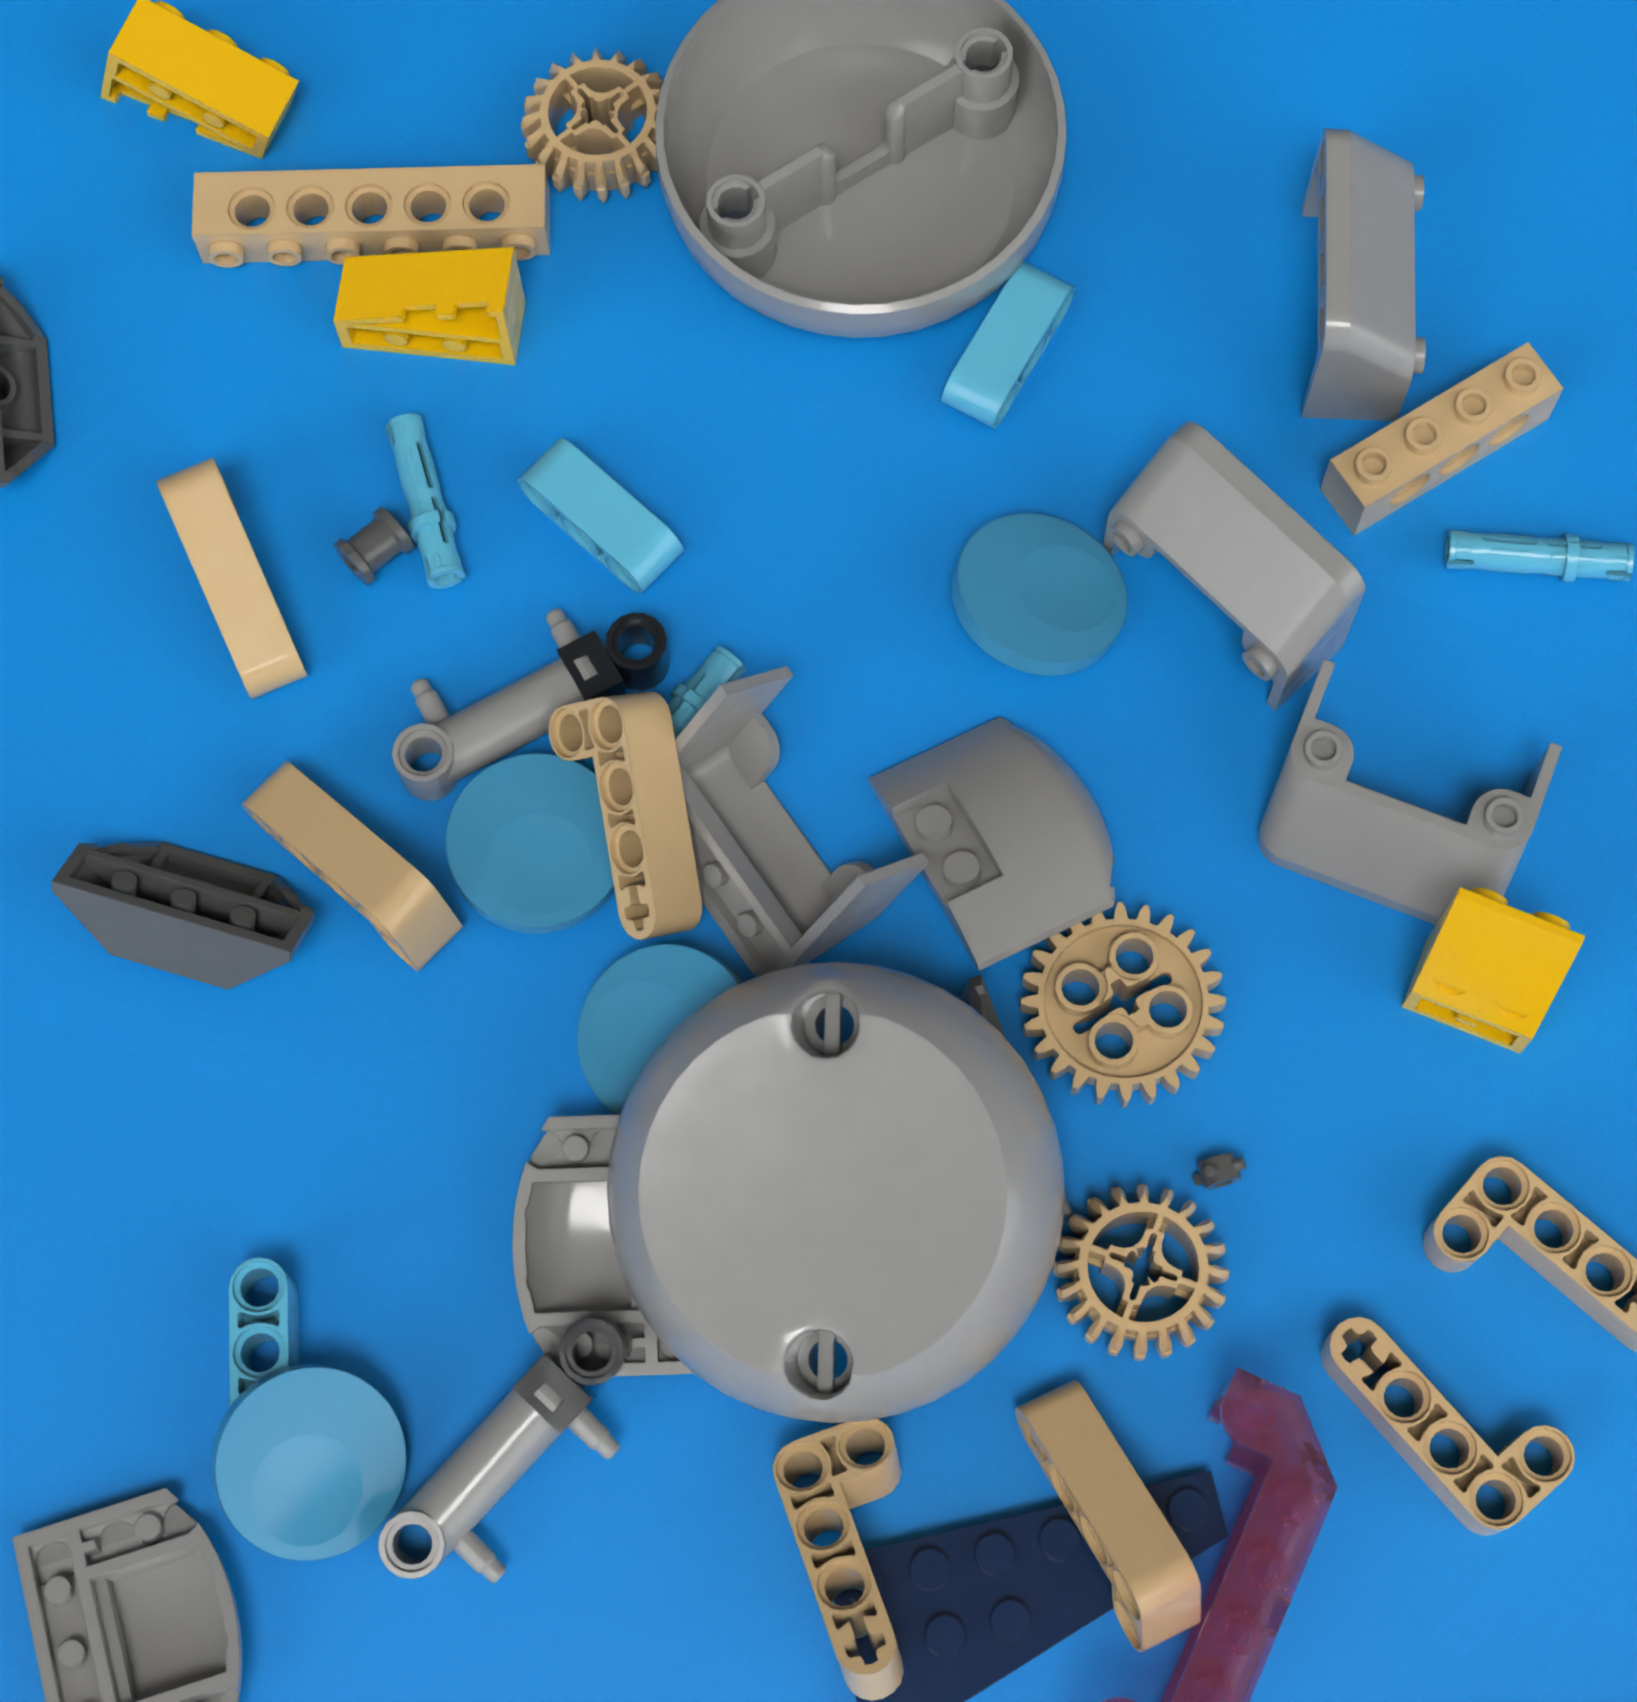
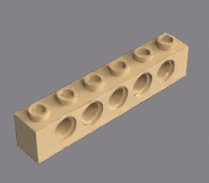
[191,164,550,268]

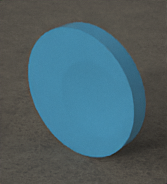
[951,513,1128,676]
[446,753,615,934]
[577,944,743,1115]
[211,1364,407,1561]

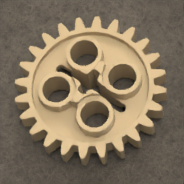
[1019,902,1226,1108]

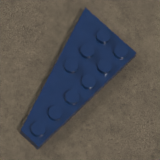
[834,1471,1228,1702]

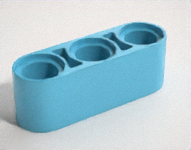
[941,261,1075,429]
[517,438,684,594]
[229,1257,300,1406]

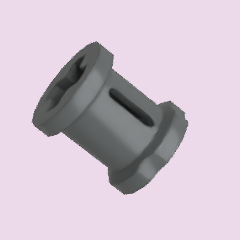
[333,506,415,586]

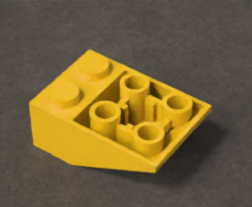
[1401,887,1585,1054]

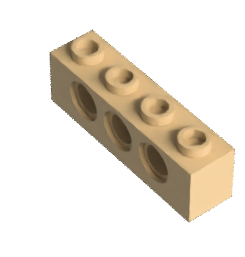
[1320,342,1563,536]

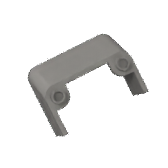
[1301,128,1426,421]
[1103,421,1366,711]
[1257,659,1563,925]
[675,666,929,977]

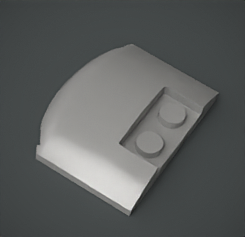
[868,717,1115,971]
[512,1115,694,1377]
[12,1488,242,1702]

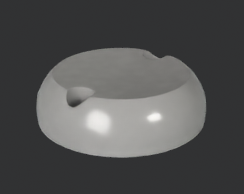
[655,0,1066,338]
[607,962,1065,1423]

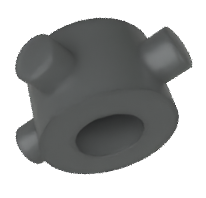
[1193,1153,1247,1190]

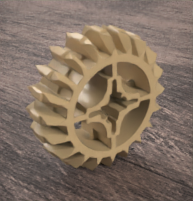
[521,48,663,204]
[1052,1184,1229,1361]

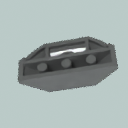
[0,276,54,488]
[52,842,314,990]

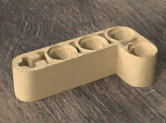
[156,457,308,700]
[549,691,702,940]
[241,761,463,972]
[1423,1156,1637,1352]
[1320,1317,1575,1536]
[1015,1380,1201,1653]
[772,1419,904,1701]

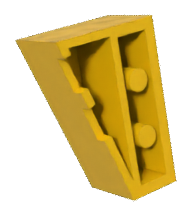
[100,0,299,159]
[333,247,526,365]

